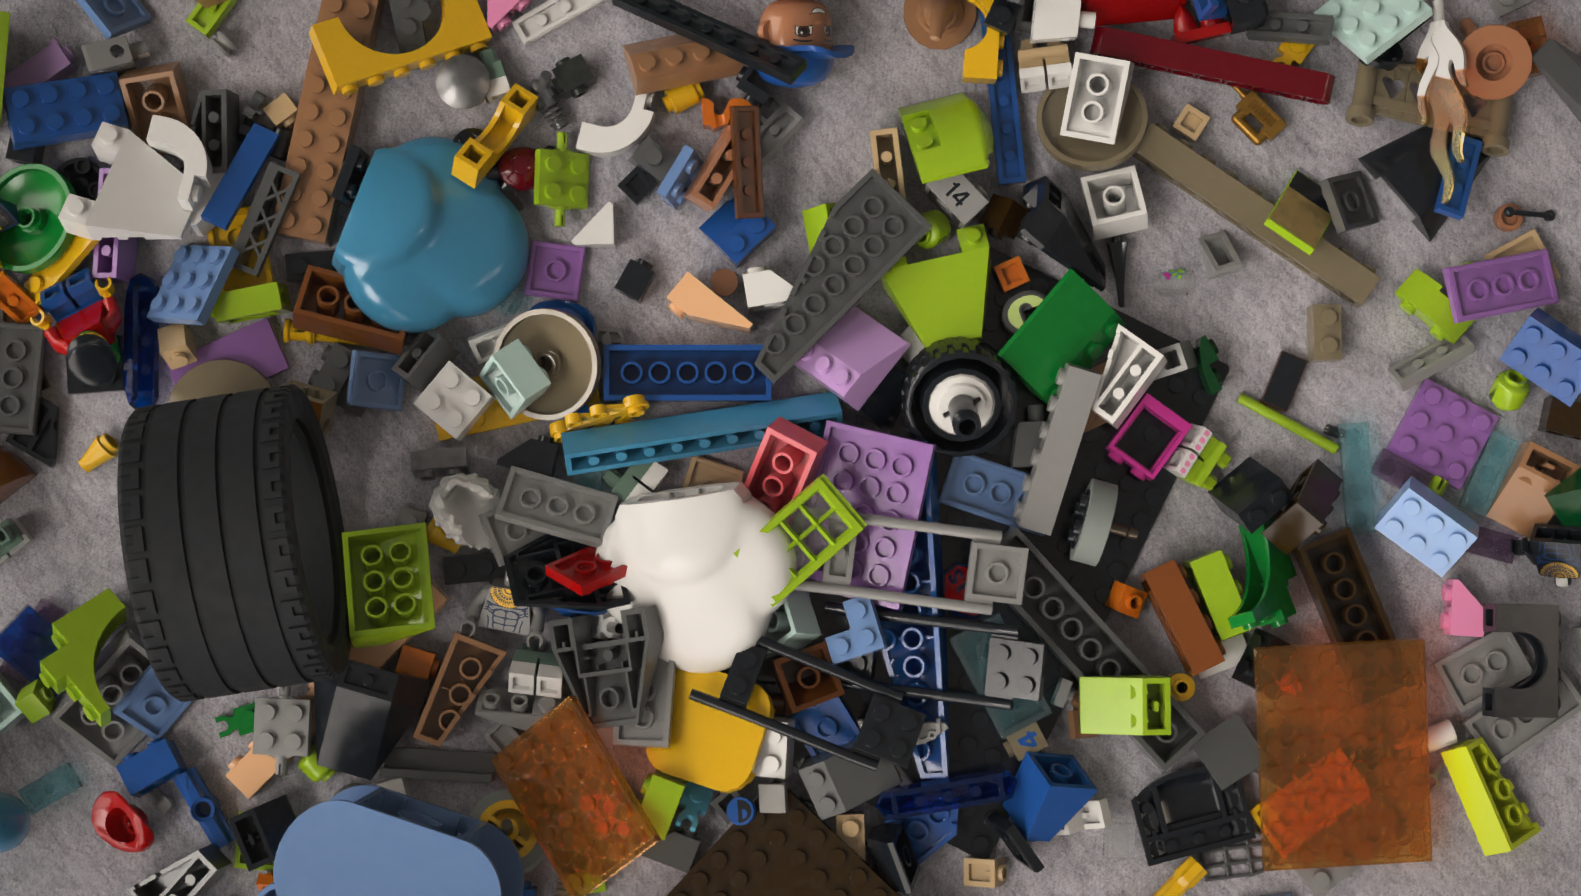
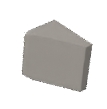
[758,783,788,813]

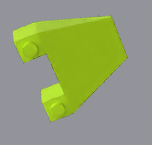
[881,224,991,348]

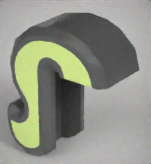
[1001,290,1046,343]

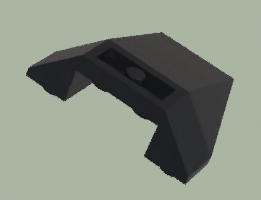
[1020,176,1106,292]
[314,656,430,780]

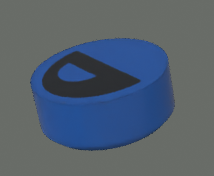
[727,797,756,825]

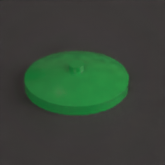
[0,163,76,274]

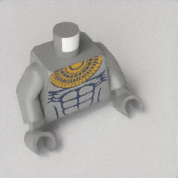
[459,573,546,649]

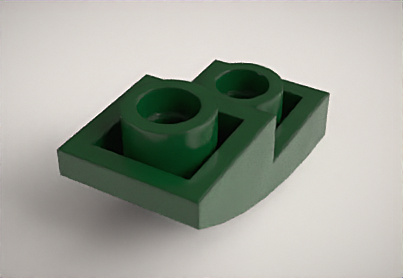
[1196,335,1223,396]

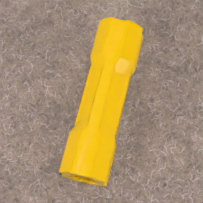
[1152,855,1208,896]

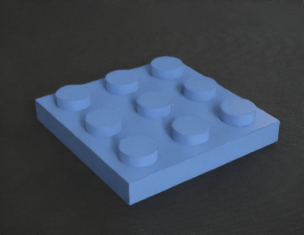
[146,245,240,326]

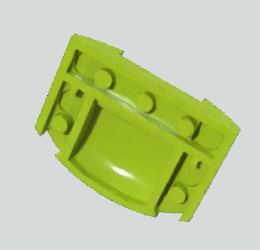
[897,92,994,184]

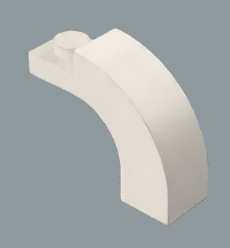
[576,92,655,157]
[146,115,213,211]

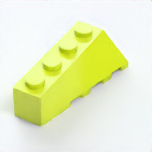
[1441,737,1542,856]

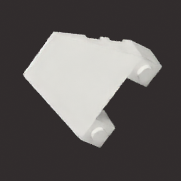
[58,122,203,240]

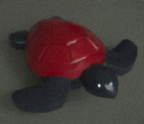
[485,145,555,211]

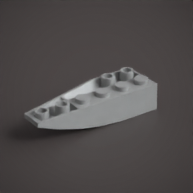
[475,682,642,748]

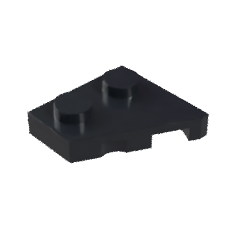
[5,397,60,468]

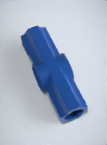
[173,766,235,849]

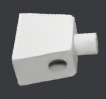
[1030,0,1096,43]

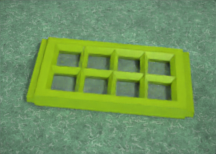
[734,474,867,607]

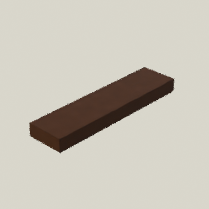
[729,105,765,219]

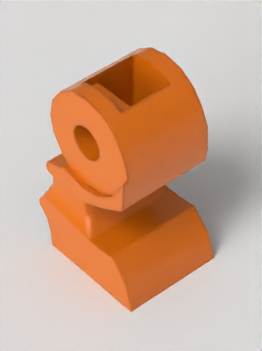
[701,98,752,132]

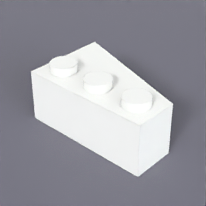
[1091,324,1168,429]

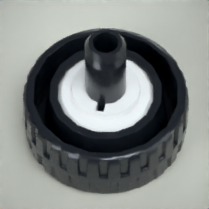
[901,336,1019,457]

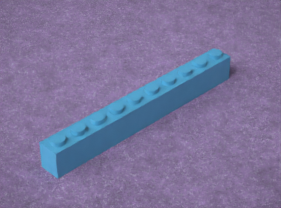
[561,392,843,476]

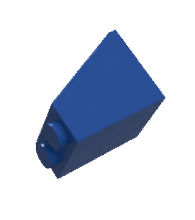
[1002,752,1098,842]

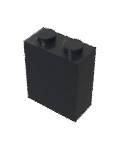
[1208,456,1294,534]

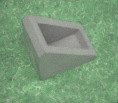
[1198,231,1243,280]

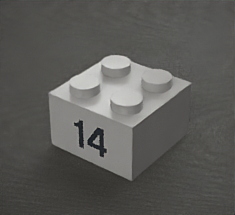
[923,173,989,229]

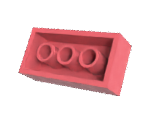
[744,416,828,528]

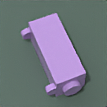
[4,37,78,88]

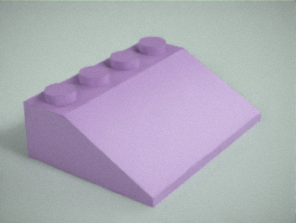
[795,306,910,411]

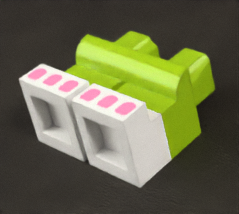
[1163,423,1232,491]

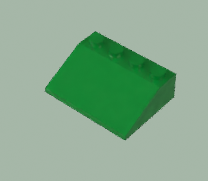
[997,269,1126,404]

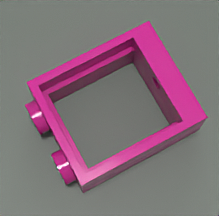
[1105,393,1192,482]

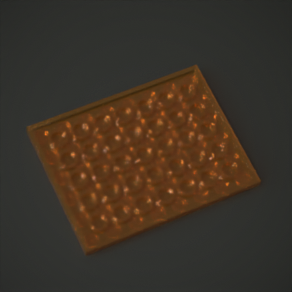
[1253,638,1432,871]

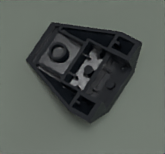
[503,534,631,610]

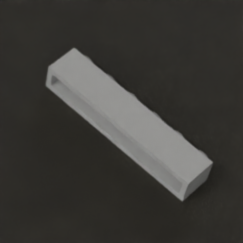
[1013,362,1102,536]

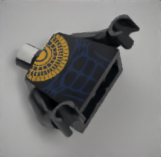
[1510,523,1581,587]

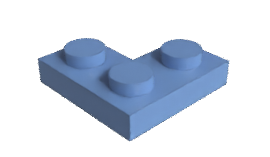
[825,598,888,665]

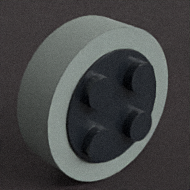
[1067,478,1139,566]

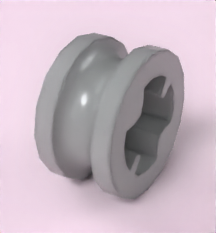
[209,31,237,57]

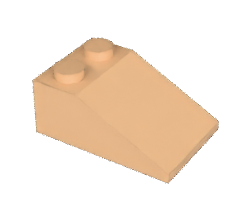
[667,271,754,333]

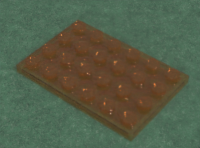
[490,696,661,896]

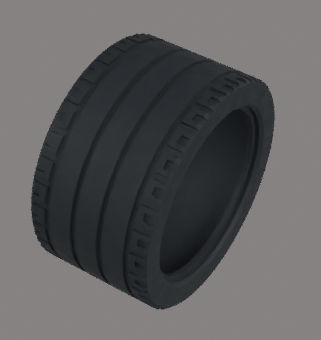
[117,384,351,702]

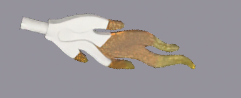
[1416,0,1469,204]

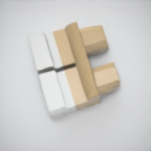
[1018,39,1072,93]

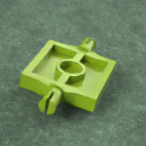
[534,132,589,227]

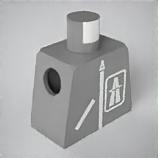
[81,36,150,76]

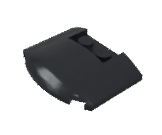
[1131,767,1256,866]

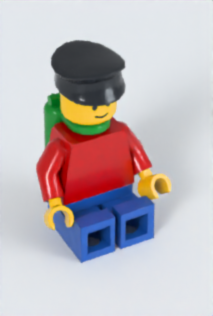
[30,267,123,387]

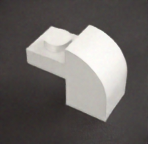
[1055,797,1113,836]

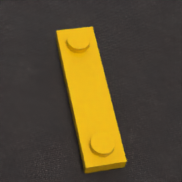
[23,235,100,305]

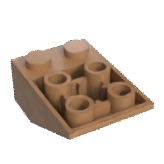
[1485,441,1581,539]

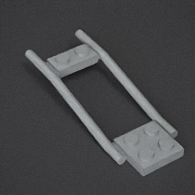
[794,506,1029,615]

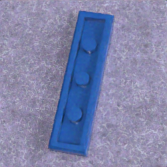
[201,123,280,231]

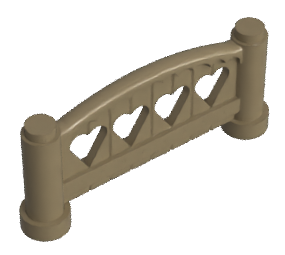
[1345,61,1514,157]

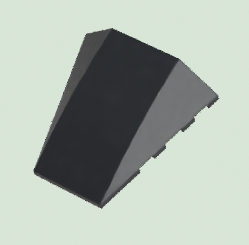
[1358,126,1491,242]

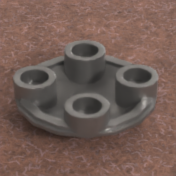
[435,54,490,109]

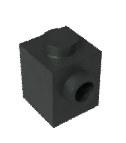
[551,54,596,99]

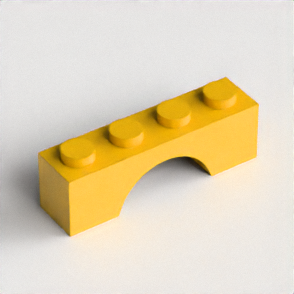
[962,0,1004,84]
[451,83,539,189]

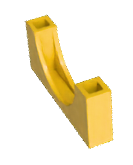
[309,0,492,96]

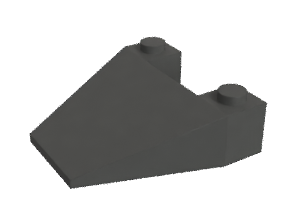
[548,605,664,730]

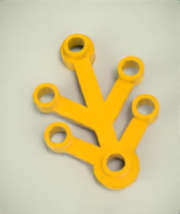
[549,394,649,443]

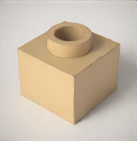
[263,92,298,130]

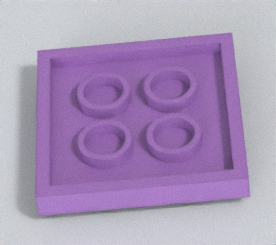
[1385,378,1499,490]

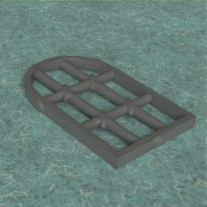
[1201,831,1274,882]

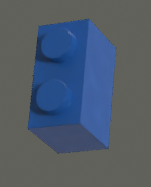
[116,737,188,798]

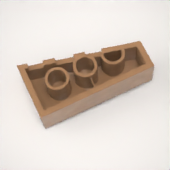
[413,630,507,747]

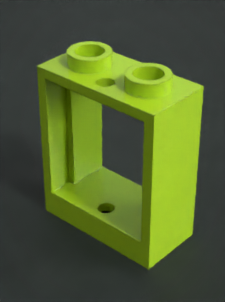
[210,282,293,325]

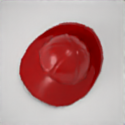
[91,791,155,853]

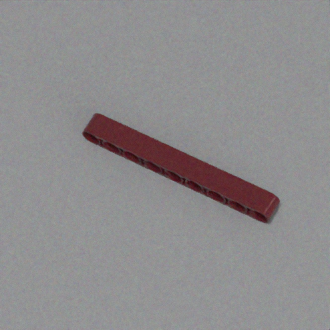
[1090,26,1335,105]

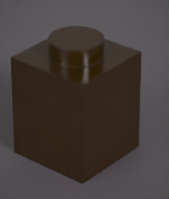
[979,194,1028,240]

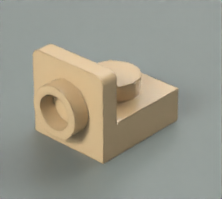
[964,857,1008,888]

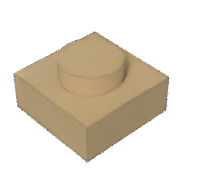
[1171,103,1210,142]

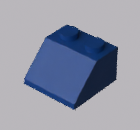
[699,197,776,268]

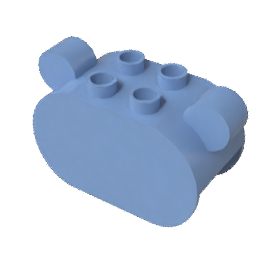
[257,784,524,896]

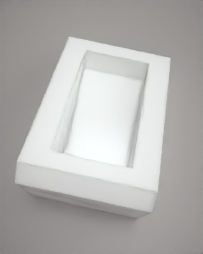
[571,201,616,248]

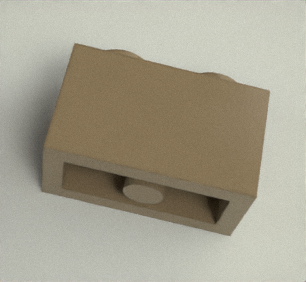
[1306,304,1342,363]

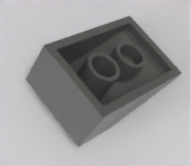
[798,740,903,820]

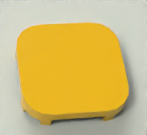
[645,669,775,794]

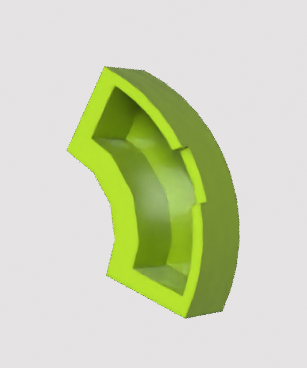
[1394,269,1475,344]

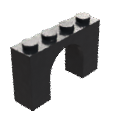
[1482,603,1561,718]

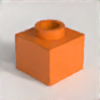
[1105,580,1148,619]

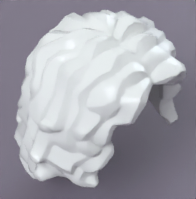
[429,473,501,550]

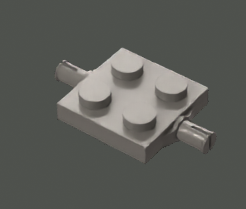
[253,686,313,775]

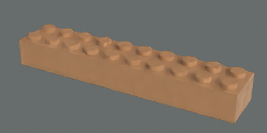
[272,0,385,247]

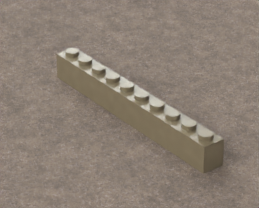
[1132,122,1380,308]

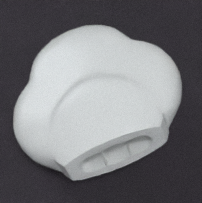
[595,482,797,673]

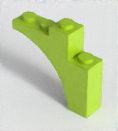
[39,588,127,728]

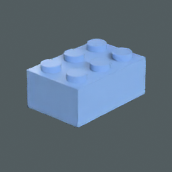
[1374,476,1480,577]

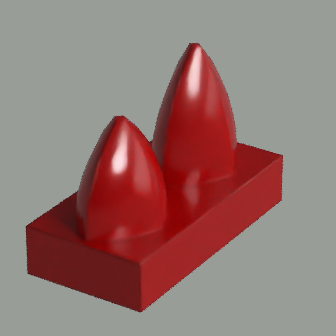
[1171,5,1232,44]

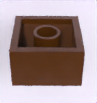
[769,641,845,714]

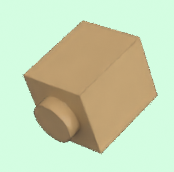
[157,324,198,370]

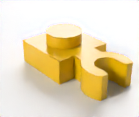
[1272,42,1315,67]

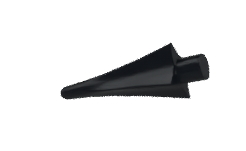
[1106,235,1128,308]

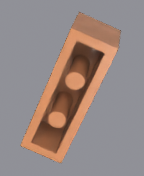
[683,125,733,211]

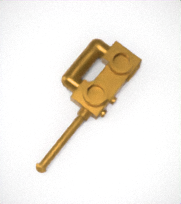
[1231,86,1287,146]

